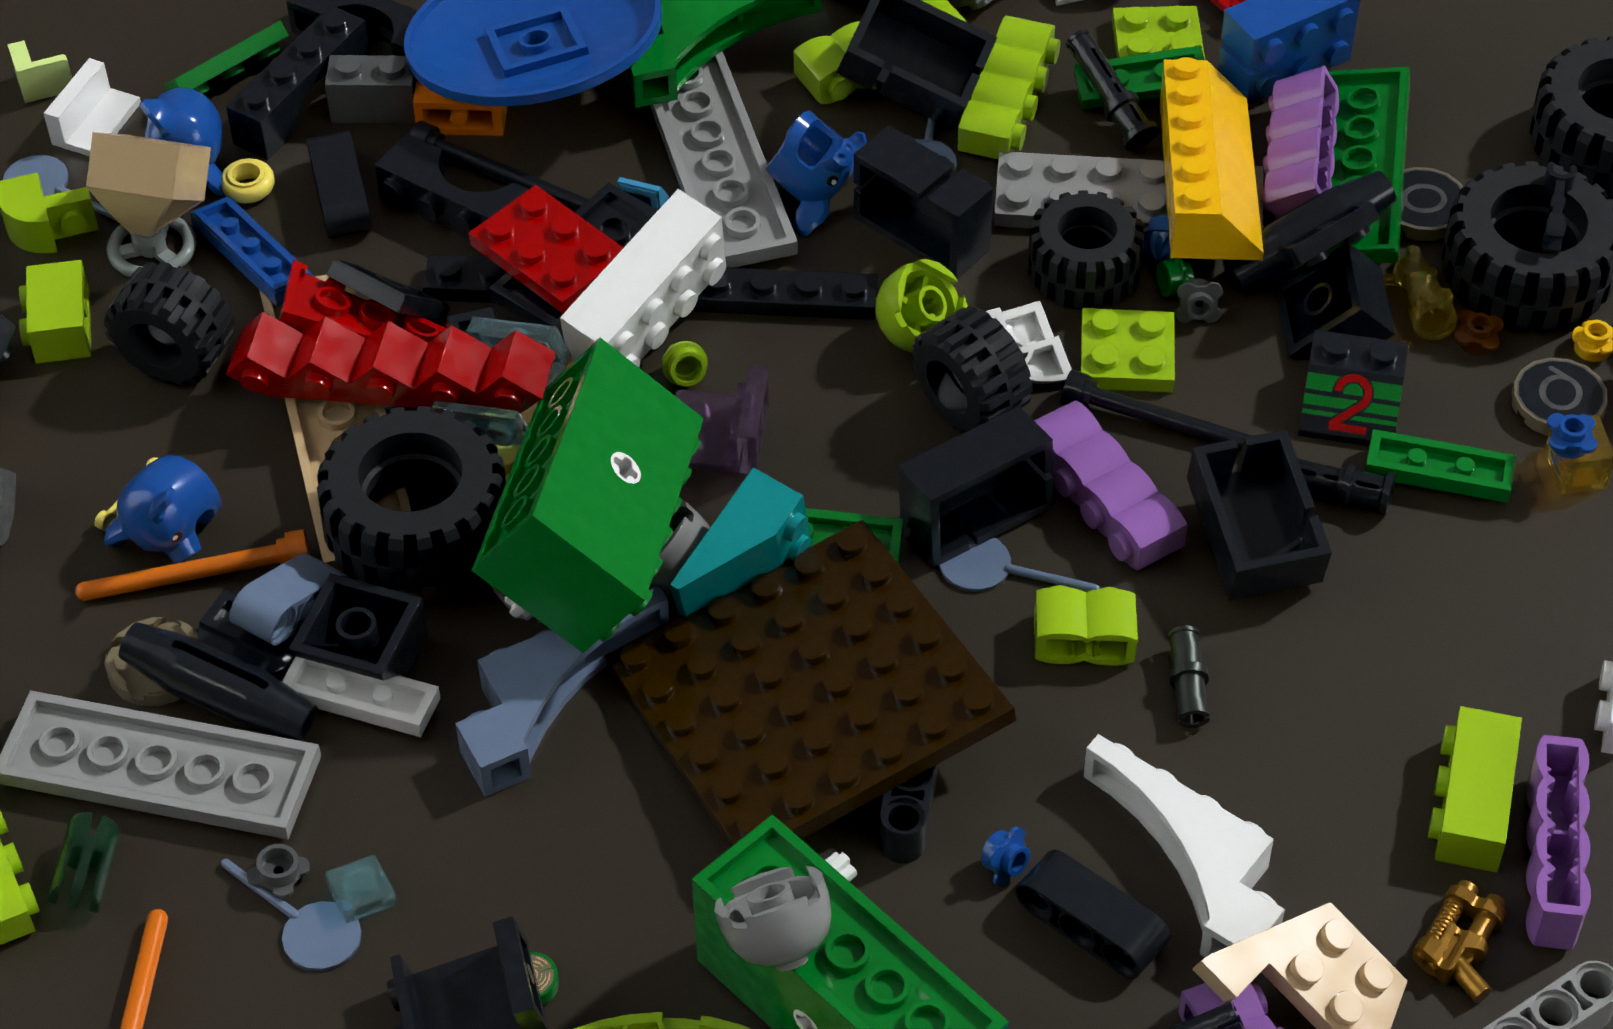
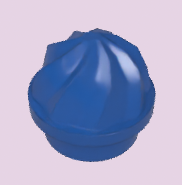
[1143,216,1170,261]

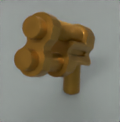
[1412,880,1507,1003]

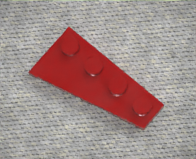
[279,259,447,343]

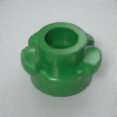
[1156,255,1194,299]

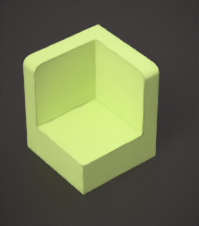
[7,40,72,103]

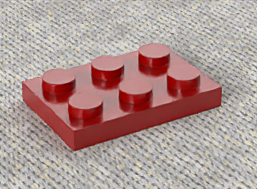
[469,185,623,314]

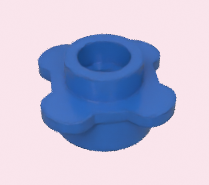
[1547,413,1598,459]
[981,826,1031,887]

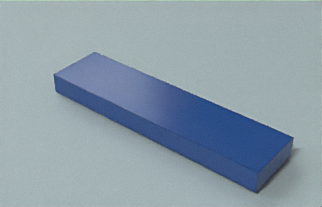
[190,196,315,306]

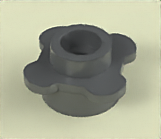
[1175,279,1223,323]
[247,844,310,899]

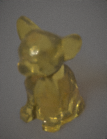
[1383,245,1457,340]

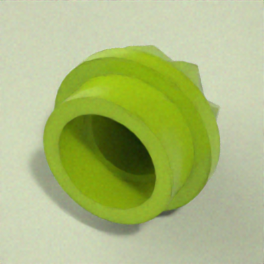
[661,341,708,387]

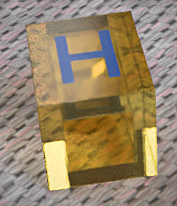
[1544,415,1613,494]

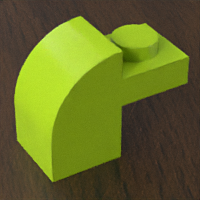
[0,172,99,254]

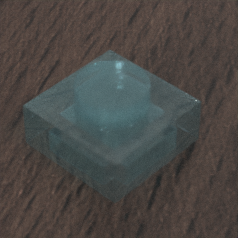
[325,854,396,923]

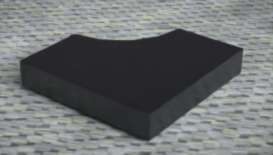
[327,260,450,322]

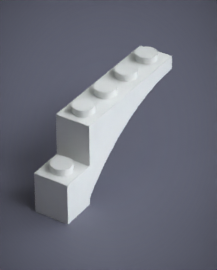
[1084,734,1285,957]

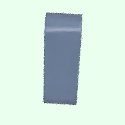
[229,552,348,646]

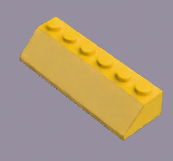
[1160,57,1264,260]

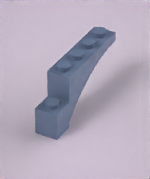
[455,585,670,797]

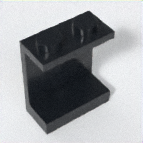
[387,916,548,1029]

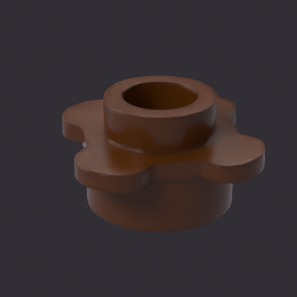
[1454,310,1504,355]

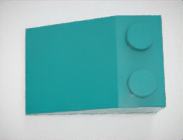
[670,467,811,617]

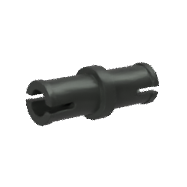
[1168,625,1210,728]

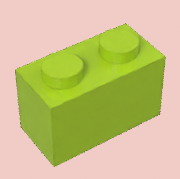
[19,260,91,364]

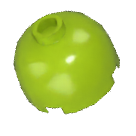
[875,259,968,353]

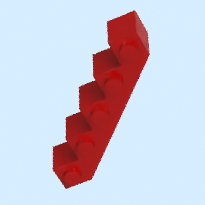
[226,312,556,416]

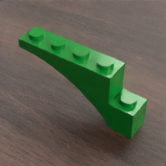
[624,0,822,108]

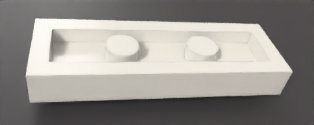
[282,657,441,737]

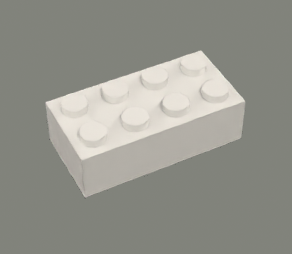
[560,189,727,367]

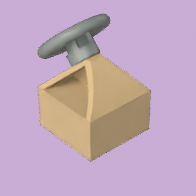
[86,132,211,277]

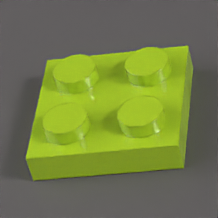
[1112,5,1205,59]
[1080,308,1175,393]

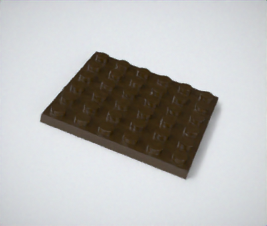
[604,520,1017,847]

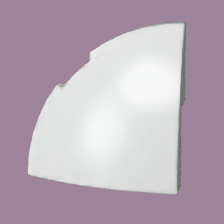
[986,301,1071,384]

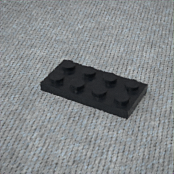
[489,182,658,341]

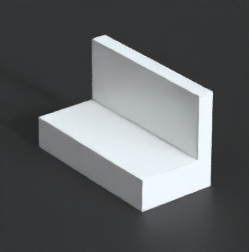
[44,58,141,157]

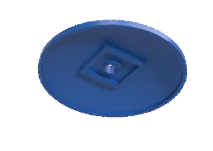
[404,0,663,106]

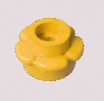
[1572,320,1613,362]

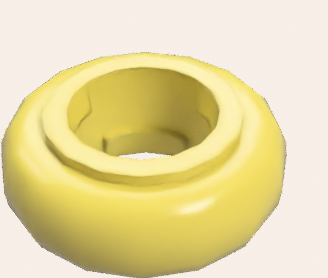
[221,158,275,204]

